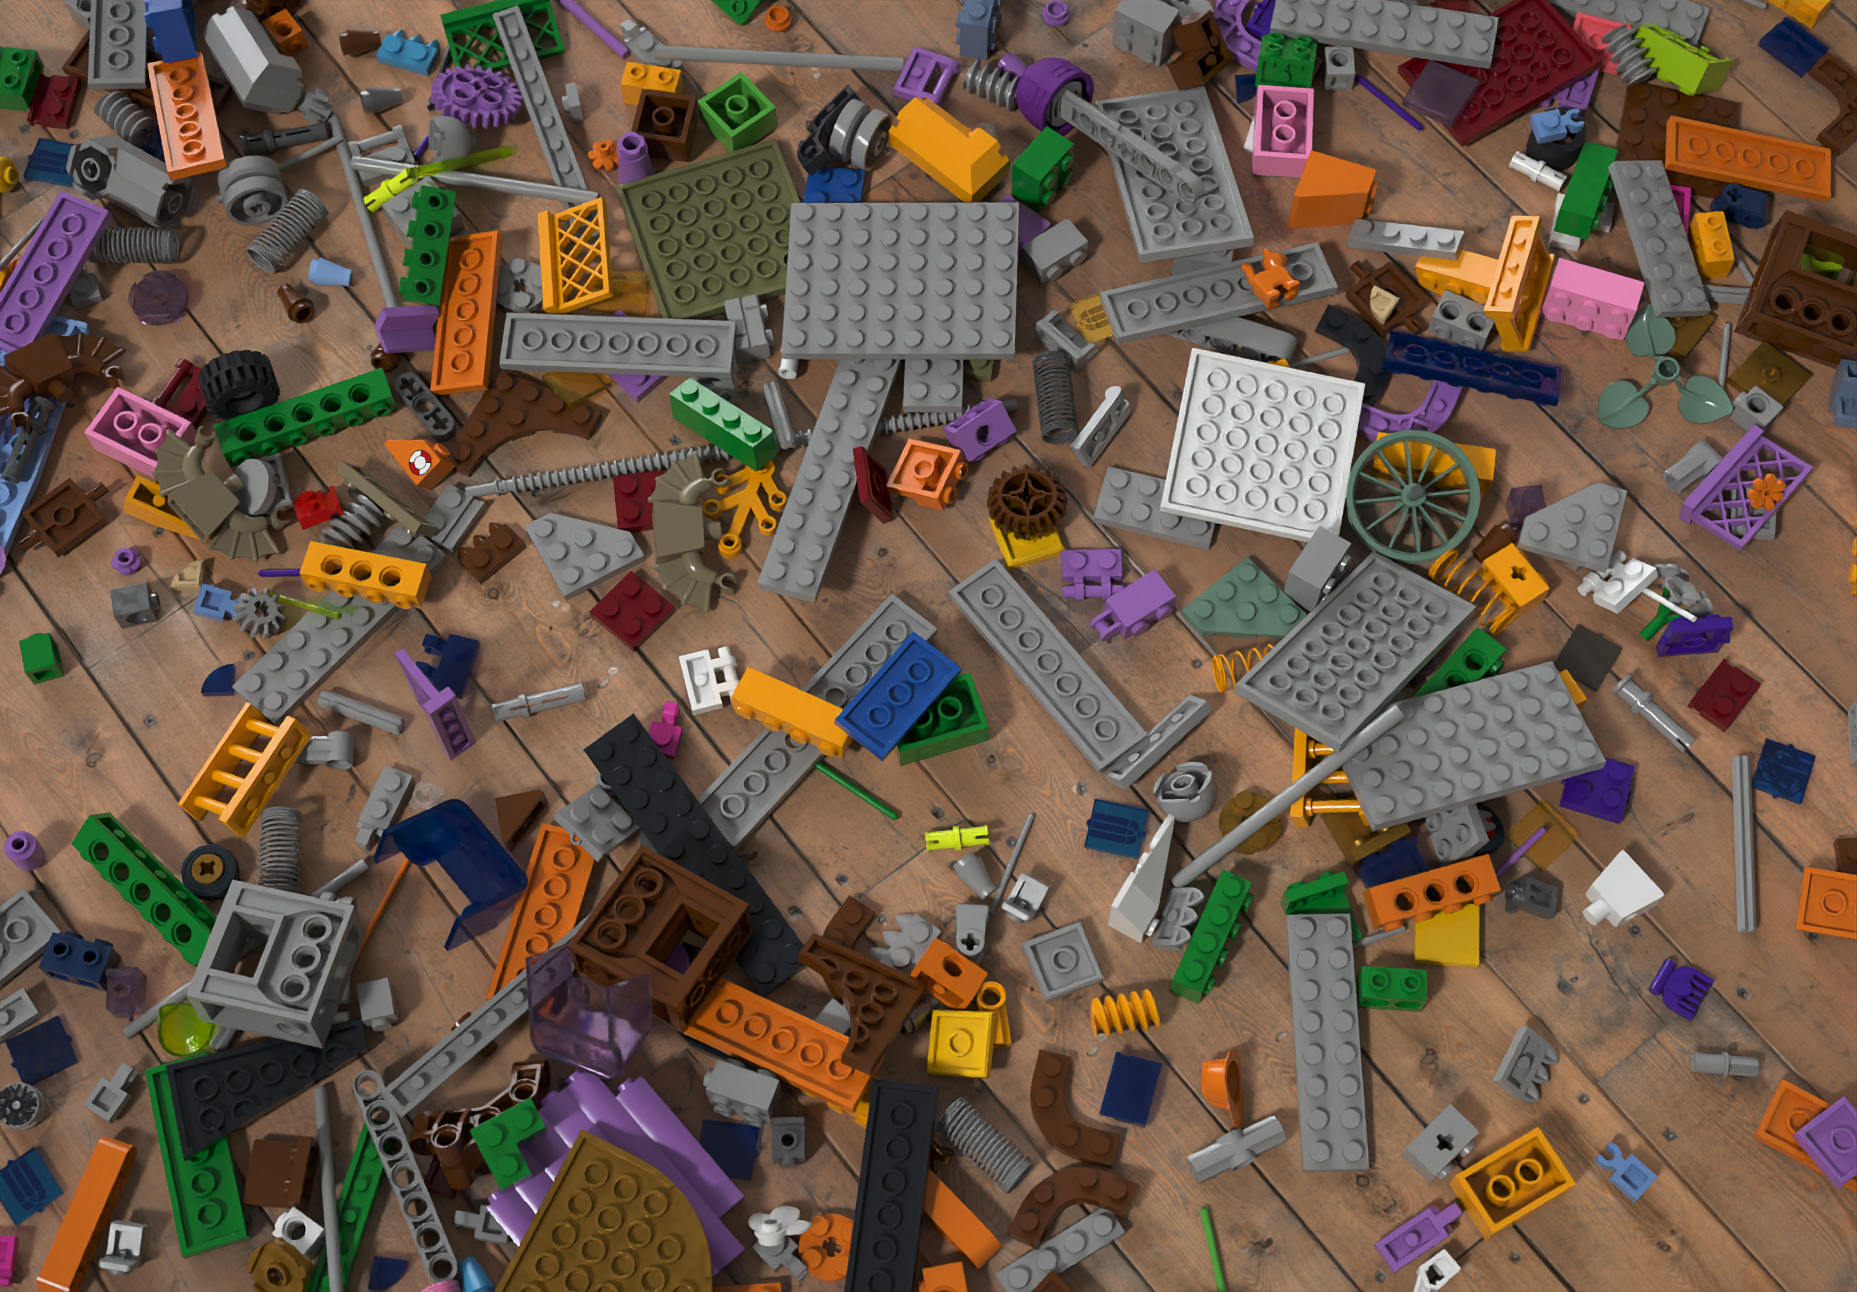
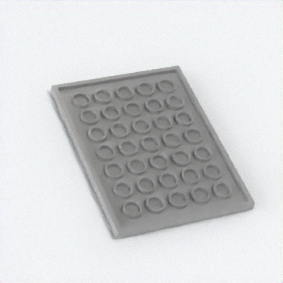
[781,202,1020,360]

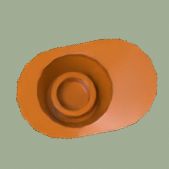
[1201,1049,1245,1128]

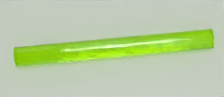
[410,145,512,179]

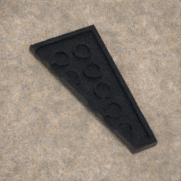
[166,1018,369,1161]

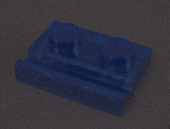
[1758,16,1829,78]
[1099,1051,1162,1128]

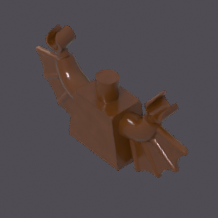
[0,332,126,434]

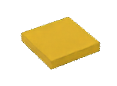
[989,504,1065,571]
[1413,901,1479,968]
[926,1010,996,1079]

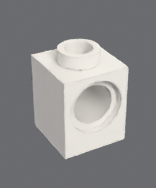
[272,1207,326,1261]

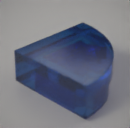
[1234,74,1258,104]
[201,664,236,697]
[368,1256,409,1292]

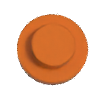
[764,5,792,32]

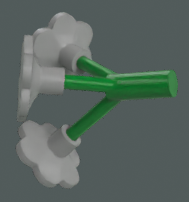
[1639,564,1713,642]

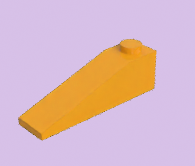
[122,475,210,543]

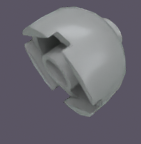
[428,115,476,171]
[1153,762,1218,822]

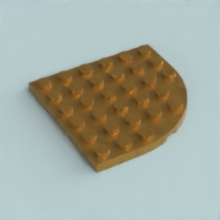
[494,1129,713,1292]

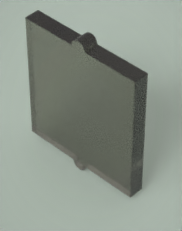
[1554,624,1622,692]

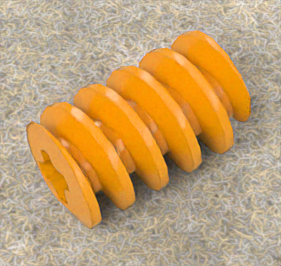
[1090,989,1160,1039]

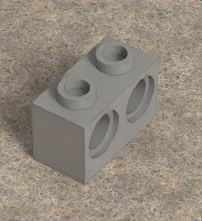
[1428,290,1495,353]

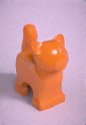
[1241,249,1300,310]

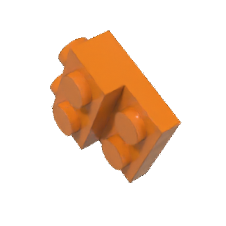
[886,438,968,511]

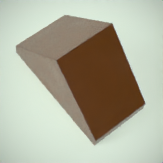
[495,789,548,852]

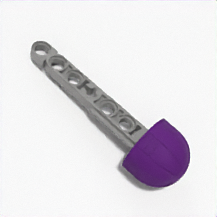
[1016,58,1205,204]

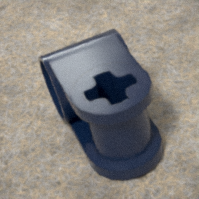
[1710,184,1769,229]

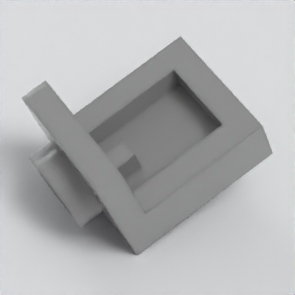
[1001,872,1051,924]
[99,1219,148,1275]

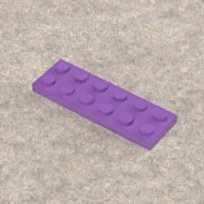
[0,191,113,353]

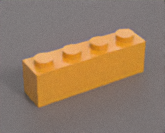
[1370,432,1496,494]
[731,667,853,758]

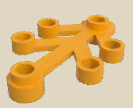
[703,460,787,559]

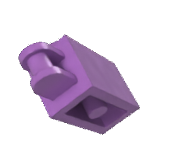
[1089,569,1176,642]

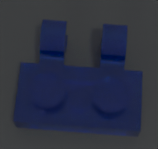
[416,634,480,699]

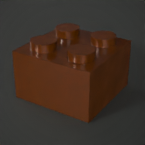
[631,89,699,162]

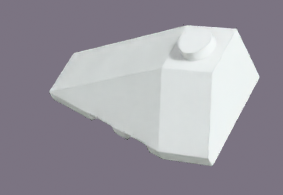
[1108,814,1175,943]

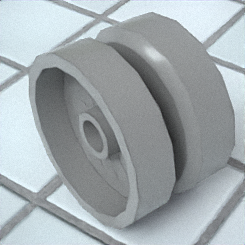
[829,99,893,172]
[217,156,288,225]

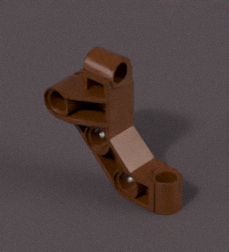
[409,1059,551,1190]

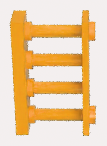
[178,702,312,838]
[1290,728,1370,828]

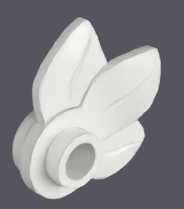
[749,1206,813,1246]

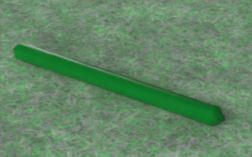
[815,762,899,820]

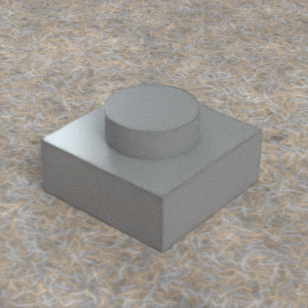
[562,82,584,123]

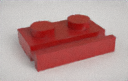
[293,485,344,530]

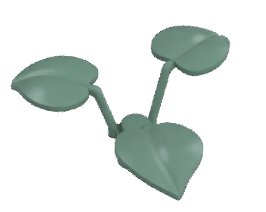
[1597,304,1733,429]

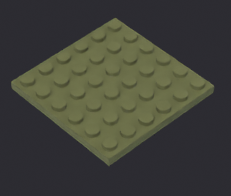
[615,138,801,320]

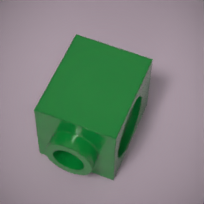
[19,633,64,684]

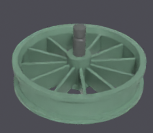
[1344,430,1480,564]

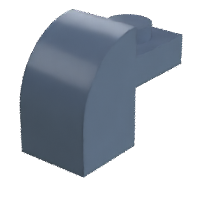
[1829,359,1857,429]

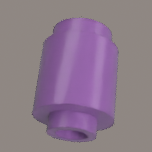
[4,831,45,871]

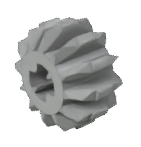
[233,587,286,639]

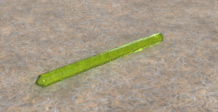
[268,591,342,620]

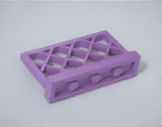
[1680,425,1813,551]
[395,648,476,761]

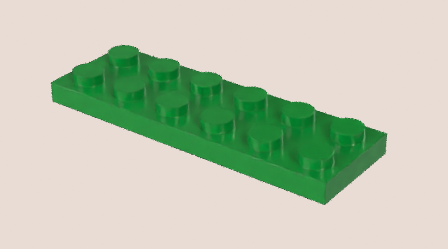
[145,1051,250,1259]

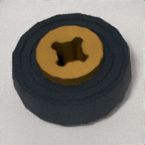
[181,844,240,901]

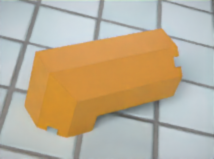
[888,97,1010,203]

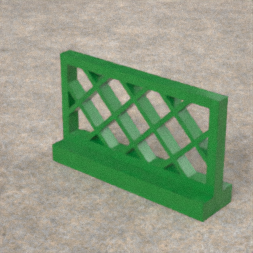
[440,0,565,72]

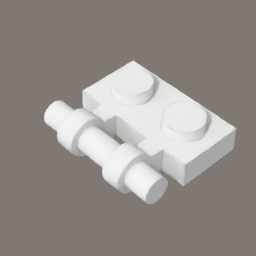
[1577,550,1658,614]
[679,646,740,715]

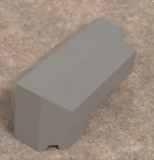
[202,6,302,115]
[66,135,196,231]

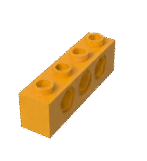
[300,541,431,609]

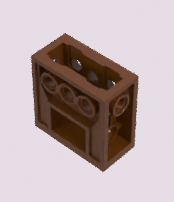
[1734,210,1857,370]
[568,844,754,1033]

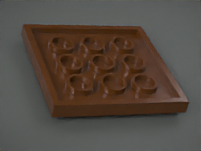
[1615,82,1740,199]

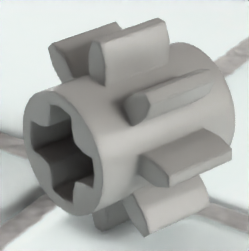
[298,87,333,124]

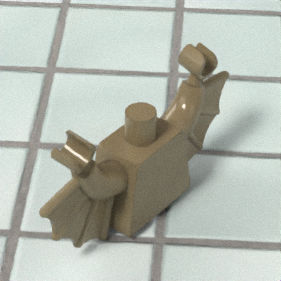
[152,425,290,562]
[648,451,738,613]

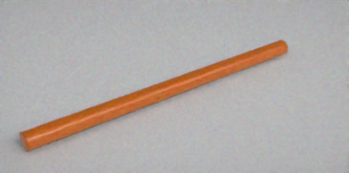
[357,857,411,959]

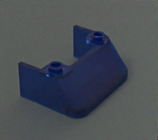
[373,799,528,951]

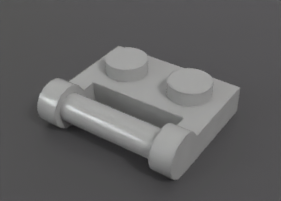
[348,125,416,188]

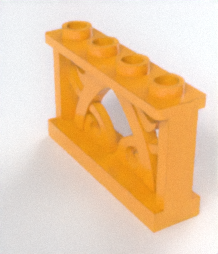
[1484,216,1556,352]

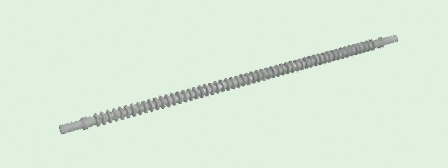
[465,399,1018,497]

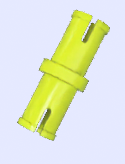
[364,168,418,212]
[925,825,989,852]

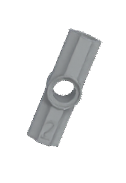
[1186,1115,1287,1184]

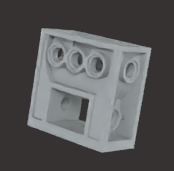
[186,880,366,1048]

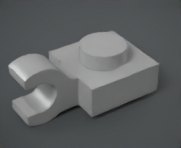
[69,265,103,309]
[83,1063,140,1124]
[453,1205,509,1245]
[752,1235,809,1282]

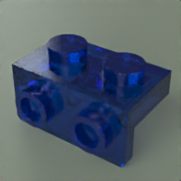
[1357,837,1430,890]

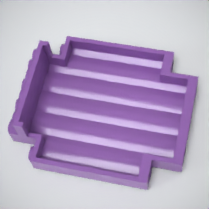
[486,1068,745,1279]

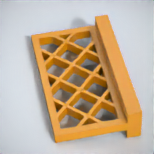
[538,197,613,315]

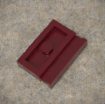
[26,74,82,129]
[1687,659,1761,733]

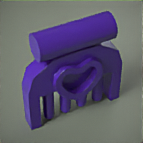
[1648,959,1715,1022]

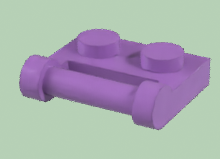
[894,46,960,107]

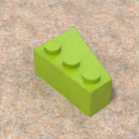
[1634,24,1734,96]

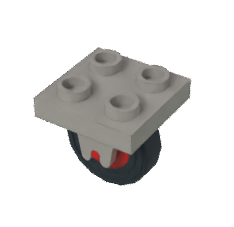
[1424,803,1505,867]

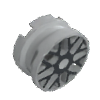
[0,1082,47,1130]

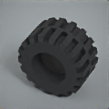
[198,350,280,421]

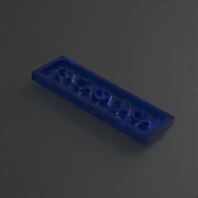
[1382,330,1562,407]

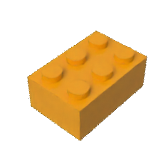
[1449,1127,1576,1241]

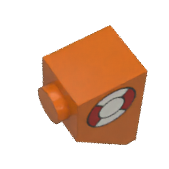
[384,440,455,490]

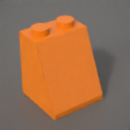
[1288,150,1379,228]

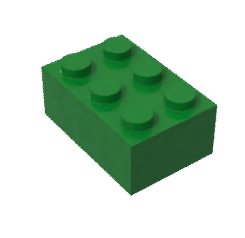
[895,673,989,766]

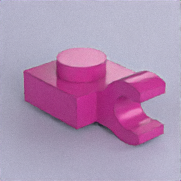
[649,701,683,759]

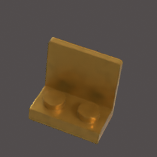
[1320,794,1411,868]

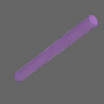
[558,0,631,59]

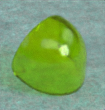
[156,1003,215,1057]

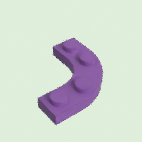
[1214,0,1261,73]
[1357,377,1463,442]

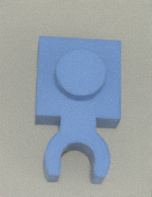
[1529,109,1584,144]
[193,583,243,624]
[1594,1142,1658,1203]

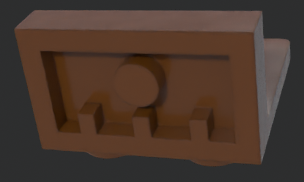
[243,1136,319,1211]

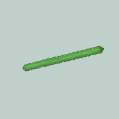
[1200,1206,1227,1292]

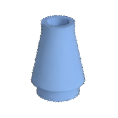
[308,257,353,287]

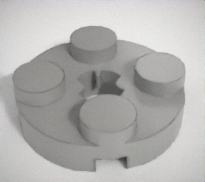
[496,258,543,313]

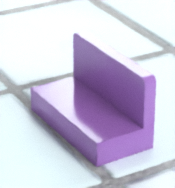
[374,305,439,353]

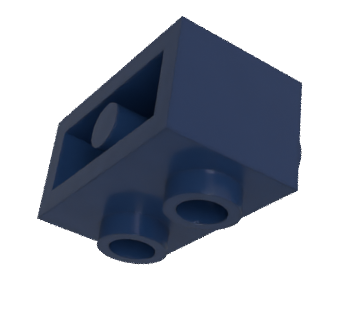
[38,931,121,992]

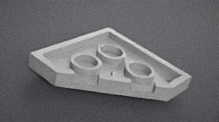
[1517,482,1627,573]
[524,513,645,601]

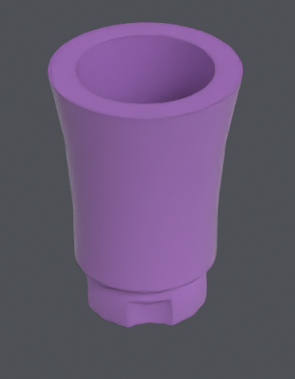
[617,131,657,184]

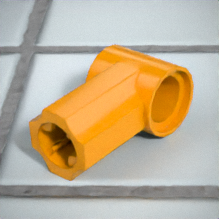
[976,981,1012,1050]

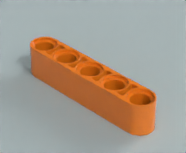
[37,1136,137,1292]
[923,1169,1002,1270]

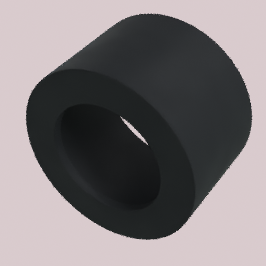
[1526,108,1587,171]

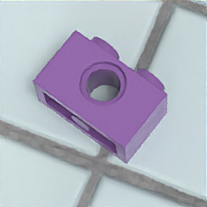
[942,397,1016,462]

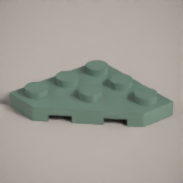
[1181,557,1307,641]

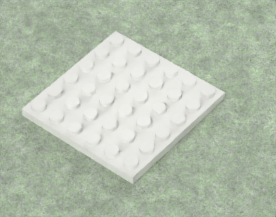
[1160,348,1365,542]

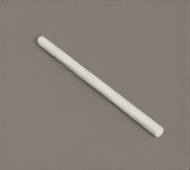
[1642,588,1697,622]

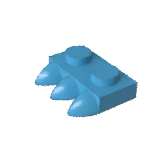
[376,30,440,76]

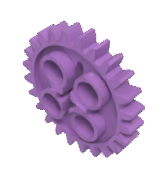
[431,65,523,129]

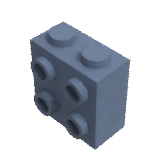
[956,0,1002,60]

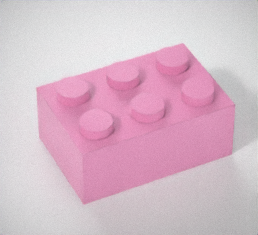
[1251,85,1314,178]
[1540,258,1645,340]
[84,387,197,480]

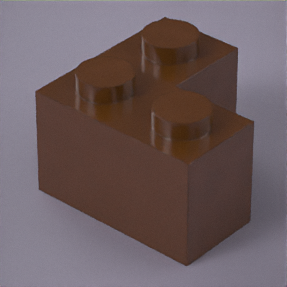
[1168,9,1233,91]

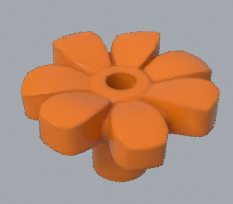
[588,140,619,171]
[1747,473,1786,511]

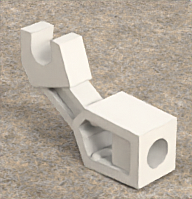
[1413,1249,1461,1292]

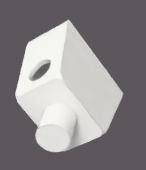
[1583,850,1665,927]

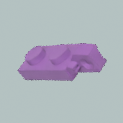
[1374,1203,1463,1274]

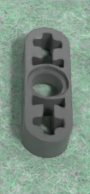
[394,373,456,442]

